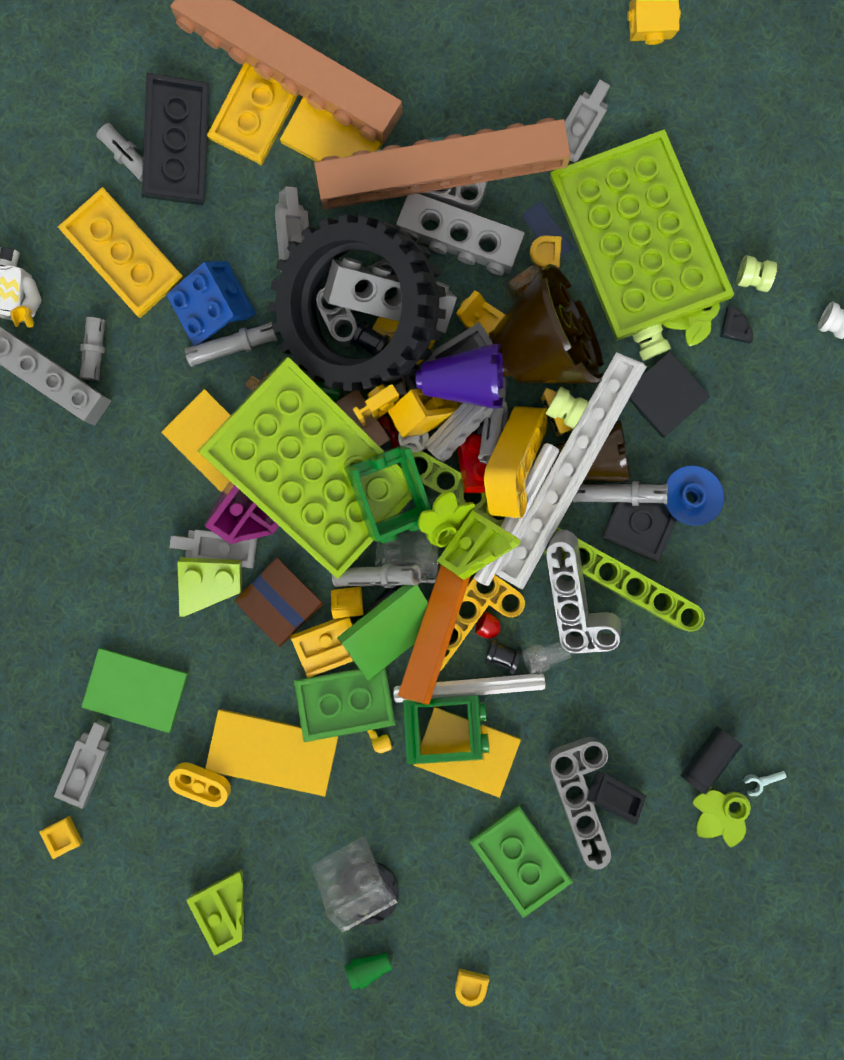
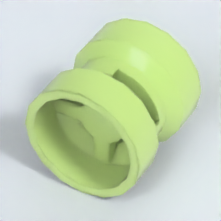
[736,255,777,292]
[632,325,671,361]
[546,386,589,429]

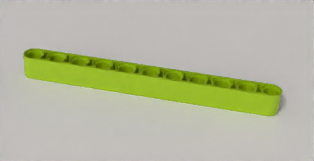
[412,451,705,632]

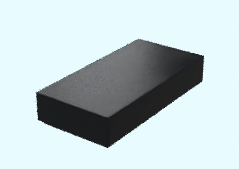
[586,771,646,825]

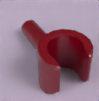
[379,415,399,449]

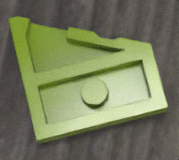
[437,510,521,580]
[177,557,242,617]
[186,869,244,956]

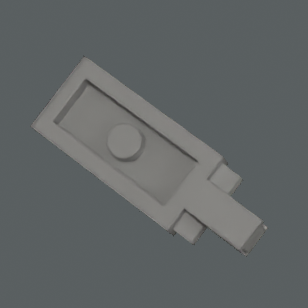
[565,80,610,164]
[275,186,309,272]
[169,530,258,568]
[54,719,111,809]

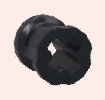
[350,320,391,356]
[484,638,522,674]

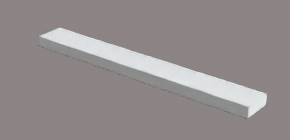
[495,352,646,589]

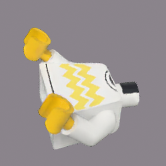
[0,247,42,328]

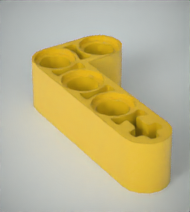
[484,406,548,518]
[440,575,525,671]

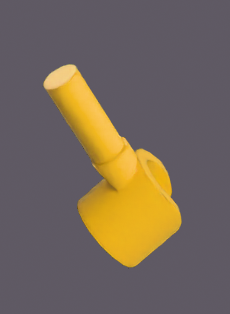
[367,729,393,753]

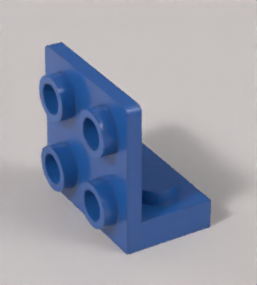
[167,261,256,346]

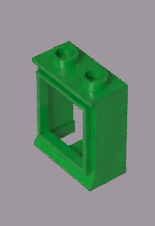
[344,445,431,543]
[403,695,489,765]

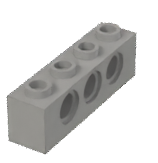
[396,194,525,275]
[323,257,457,333]
[0,327,112,426]

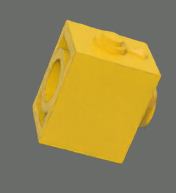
[627,0,681,45]

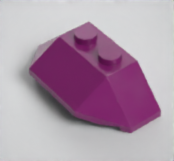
[204,481,279,544]

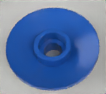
[665,465,724,526]

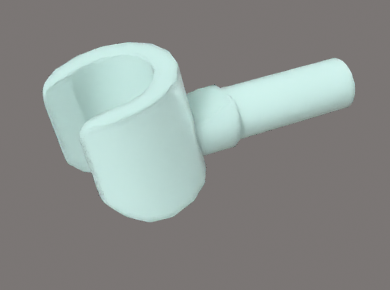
[743,771,786,796]

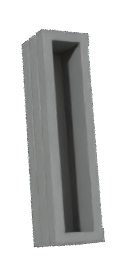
[424,403,493,463]

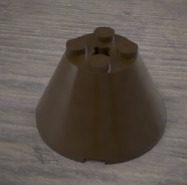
[489,264,604,384]

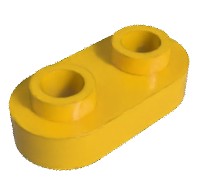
[169,762,231,807]

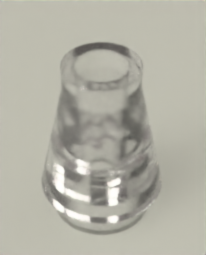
[522,642,571,675]

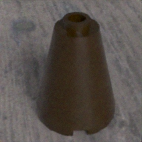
[549,420,630,482]

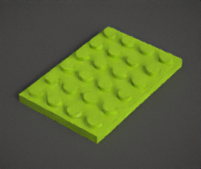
[550,129,734,341]
[197,357,412,579]

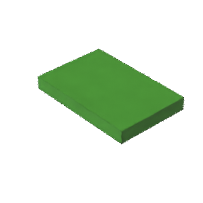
[337,585,428,681]
[81,648,189,733]
[294,668,395,742]
[469,804,573,918]

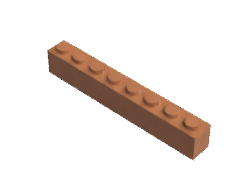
[170,0,403,144]
[314,118,571,210]

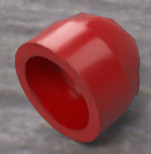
[475,612,501,639]

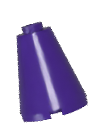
[416,344,504,409]

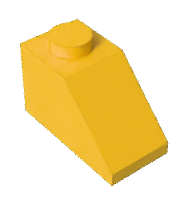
[388,389,461,438]

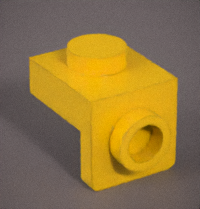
[456,291,505,336]

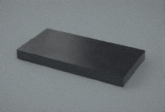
[141,72,209,205]

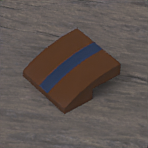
[234,557,324,647]

